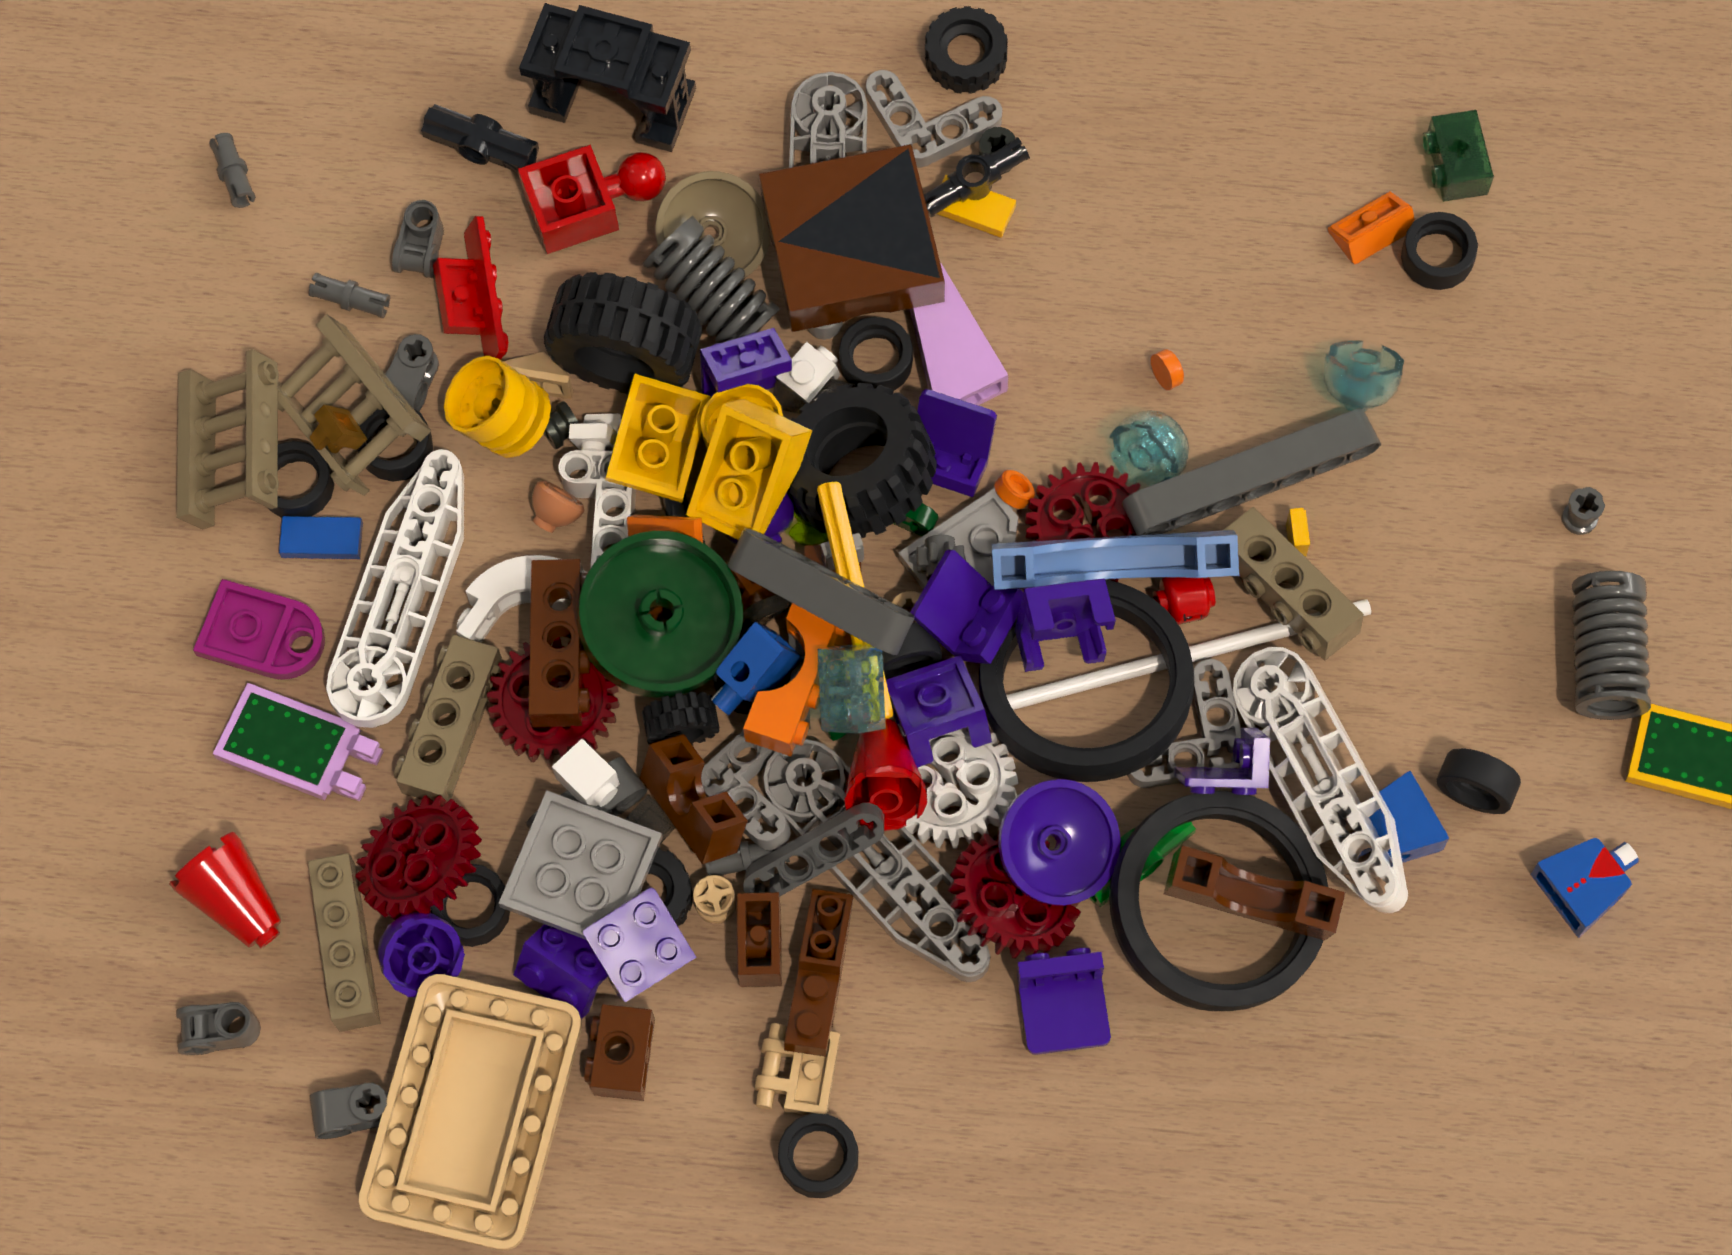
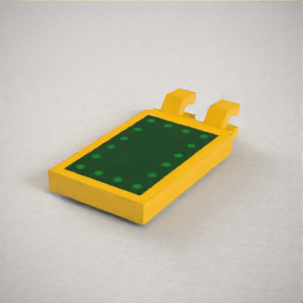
[1625,704,1732,809]

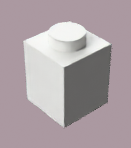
[552,739,620,808]

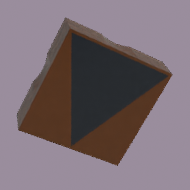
[759,144,945,332]

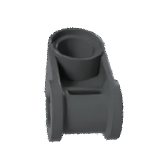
[392,200,444,278]
[385,334,439,411]
[176,1002,261,1055]
[309,1083,388,1139]

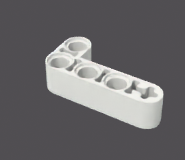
[558,450,636,569]

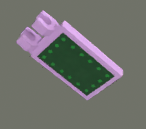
[213,683,384,802]

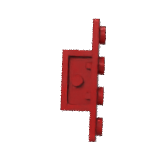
[433,216,509,360]

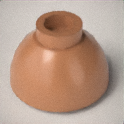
[532,481,585,533]

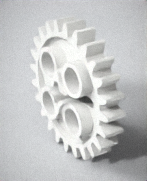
[905,727,1018,848]

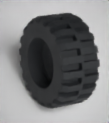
[544,272,702,394]
[787,383,937,538]

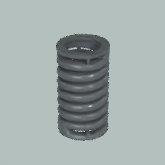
[642,216,780,343]
[1572,571,1651,720]

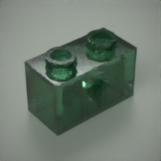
[1423,110,1494,202]

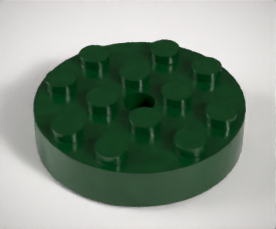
[577,531,743,698]

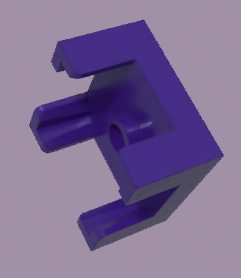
[1015,578,1116,672]
[886,655,992,768]

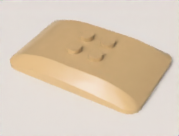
[358,974,582,1251]

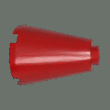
[844,719,928,831]
[169,832,281,949]

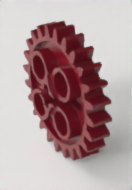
[1025,462,1141,582]
[487,637,620,765]
[355,795,482,920]
[948,830,1081,959]

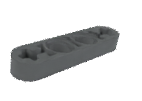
[743,803,884,896]

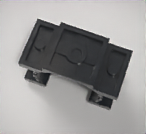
[519,3,696,152]

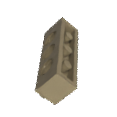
[1222,507,1364,661]
[394,634,503,802]
[308,853,381,1032]

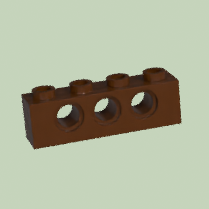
[529,559,590,727]

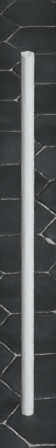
[898,599,1371,739]

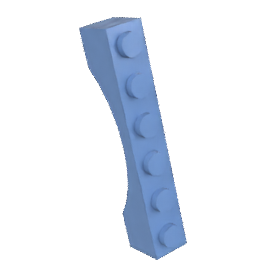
[991,530,1239,590]

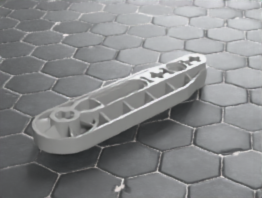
[789,72,868,340]
[763,739,990,982]

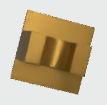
[309,404,367,453]

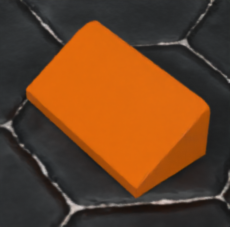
[1328,191,1415,264]

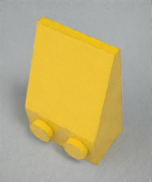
[605,374,711,503]
[686,399,812,540]

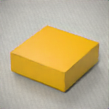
[1286,508,1310,557]

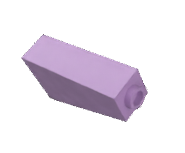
[910,263,1008,405]

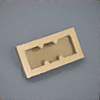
[503,351,573,399]

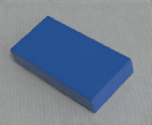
[279,516,363,559]

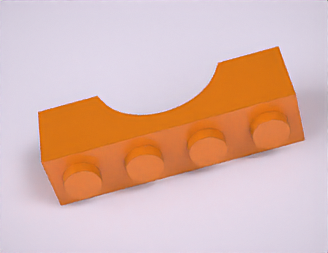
[743,603,846,756]

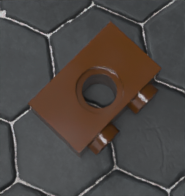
[737,892,782,987]
[584,1004,655,1101]

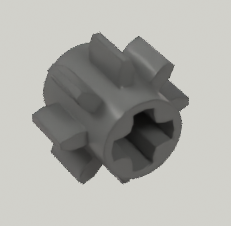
[917,535,965,581]

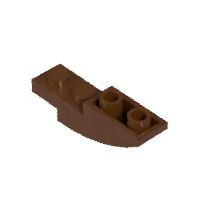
[784,889,853,1057]

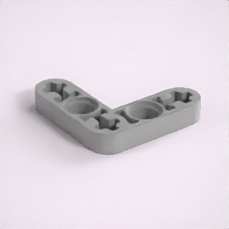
[866,70,1002,168]
[1128,659,1241,788]
[701,731,791,851]

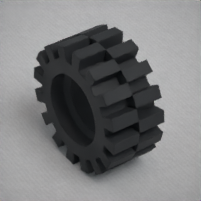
[642,692,720,746]

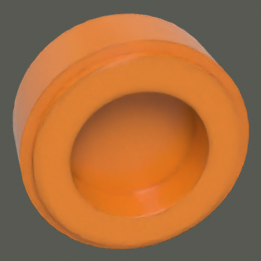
[1151,349,1184,390]
[994,470,1035,509]

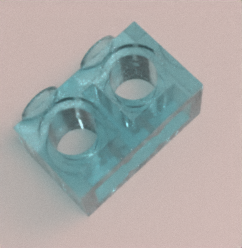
[818,645,886,734]

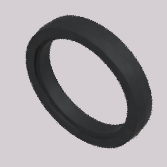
[979,580,1195,782]
[1109,791,1328,1011]

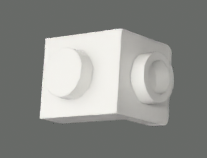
[777,342,840,403]
[569,413,622,451]

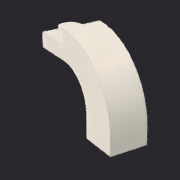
[456,555,588,643]

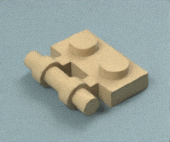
[754,1023,841,1115]

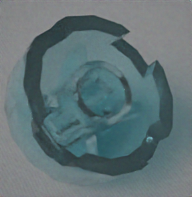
[1324,340,1404,411]
[1109,410,1190,486]

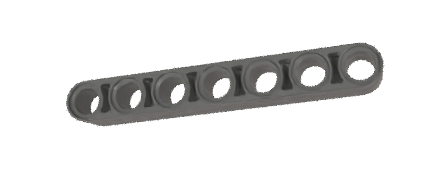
[1121,409,1381,535]

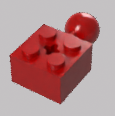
[518,144,666,254]

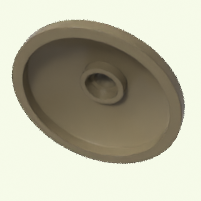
[655,171,771,280]

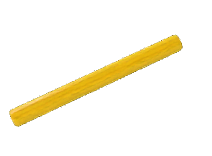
[817,481,893,721]

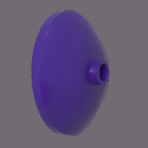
[999,779,1121,905]

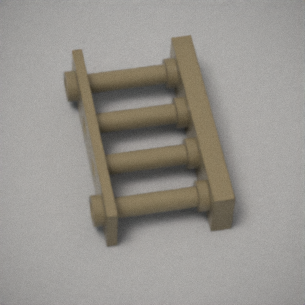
[278,314,431,496]
[177,349,279,530]

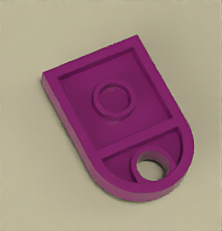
[193,579,325,680]

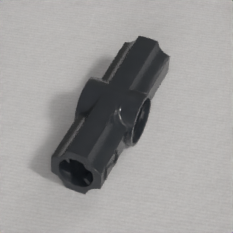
[421,104,539,172]

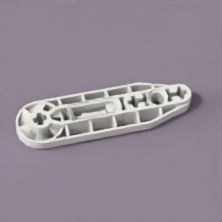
[326,449,464,728]
[1233,647,1408,913]

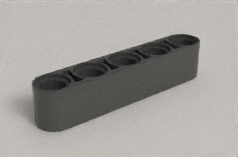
[727,528,915,655]

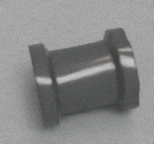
[1562,487,1605,535]

